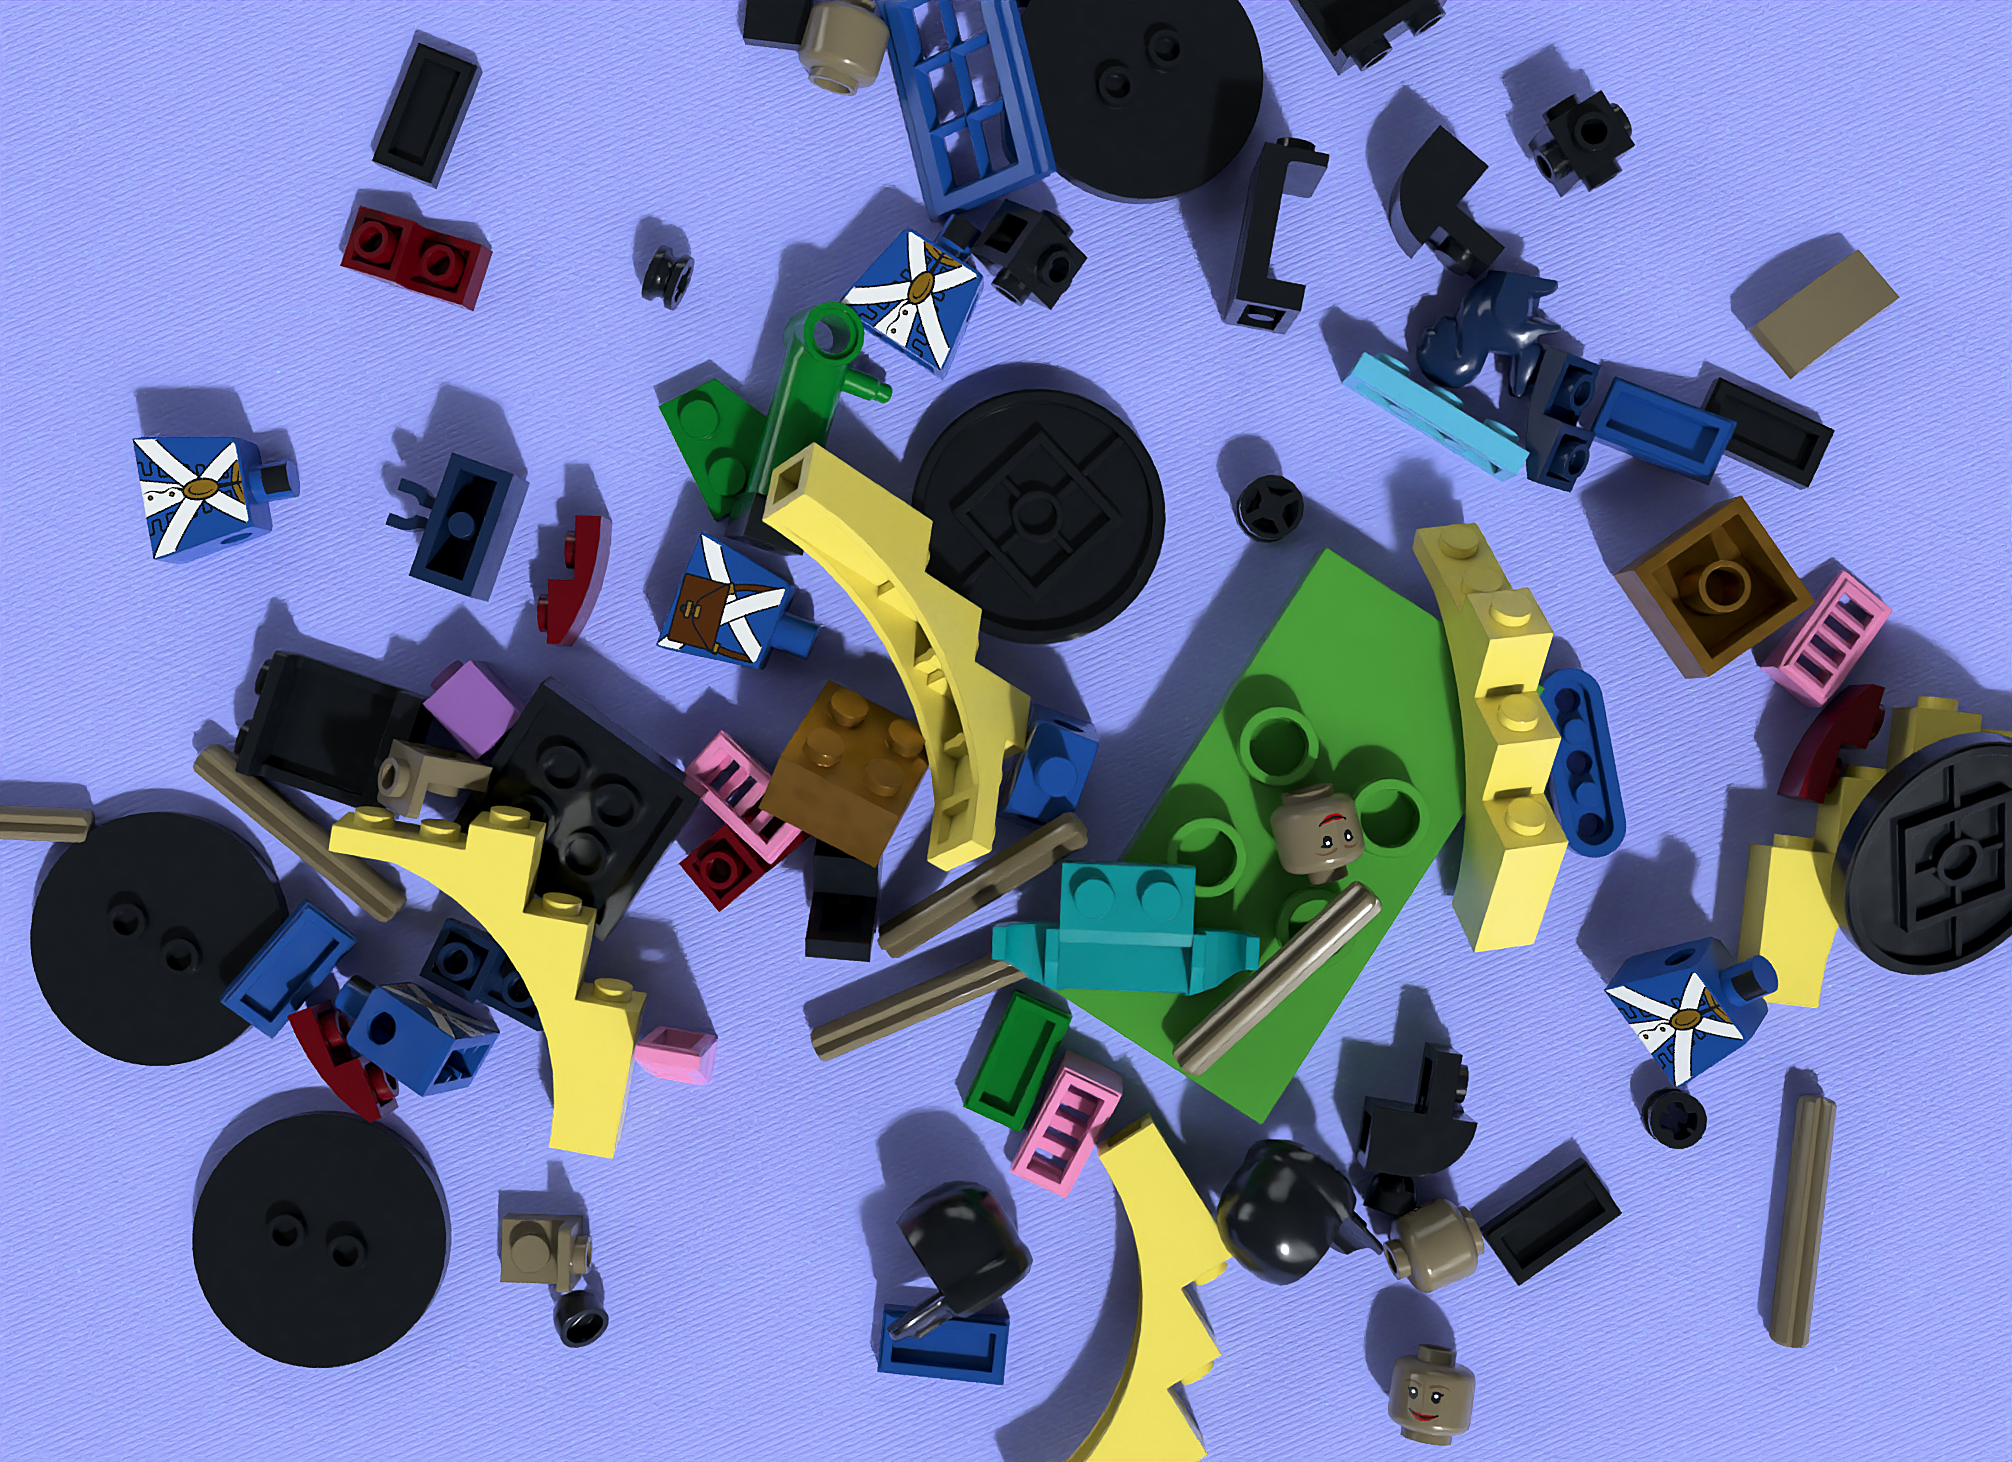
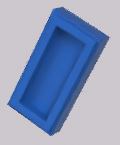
[1590,376,1737,486]
[219,897,358,1039]
[877,1303,1010,1385]

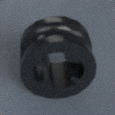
[641,245,695,311]
[1641,1087,1707,1149]

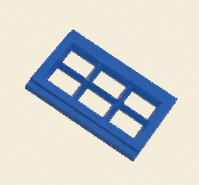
[877,0,1057,222]

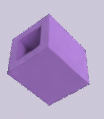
[423,660,526,760]

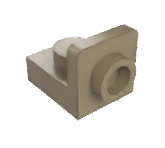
[377,739,493,819]
[500,1213,593,1293]

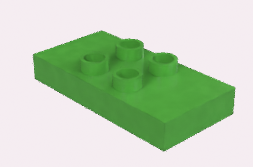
[1047,547,1545,1125]

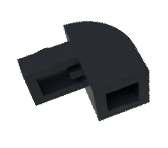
[1389,125,1505,280]
[805,838,883,962]
[1355,1042,1478,1177]

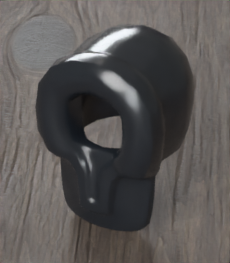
[1217,1139,1384,1286]
[887,1181,1033,1342]

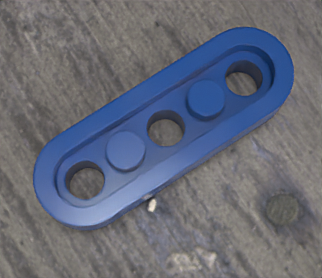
[1538,668,1626,858]

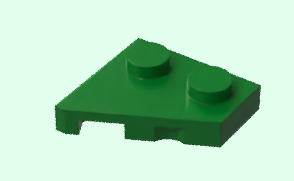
[658,378,767,523]

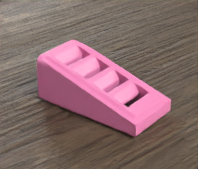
[1759,570,1893,708]
[683,730,802,864]
[633,1025,718,1086]
[1009,1050,1123,1199]

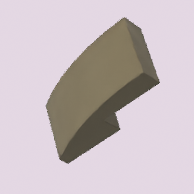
[1750,249,1900,380]

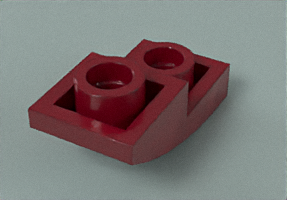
[340,205,493,311]
[537,515,612,647]
[1776,684,1885,804]
[679,795,812,912]
[287,999,399,1123]

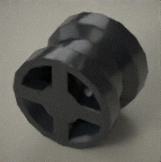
[1235,475,1304,543]

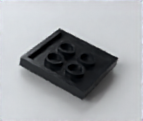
[453,676,709,942]

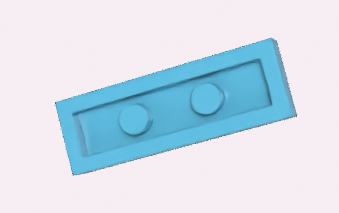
[1341,352,1530,482]

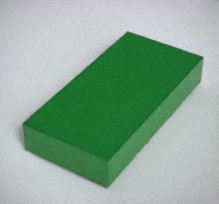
[962,989,1073,1133]

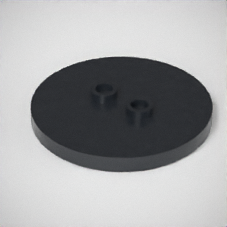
[1021,0,1263,204]
[911,389,1166,645]
[1830,732,2012,975]
[30,811,289,1066]
[192,1111,452,1368]

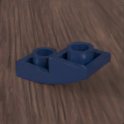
[1525,346,1602,493]
[419,918,544,1031]

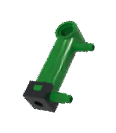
[724,301,893,556]

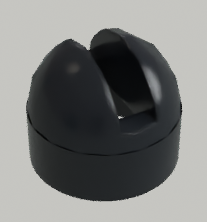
[1363,1172,1417,1217]
[553,1290,609,1348]

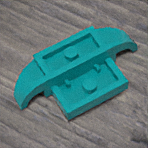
[992,860,1260,996]

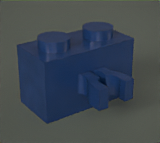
[386,452,530,602]

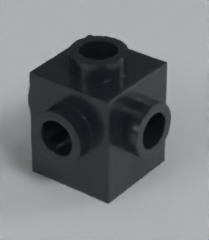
[1528,90,1635,198]
[970,198,1088,310]

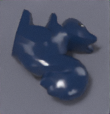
[1416,270,1561,397]

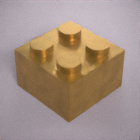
[1613,495,1816,679]
[759,680,929,868]

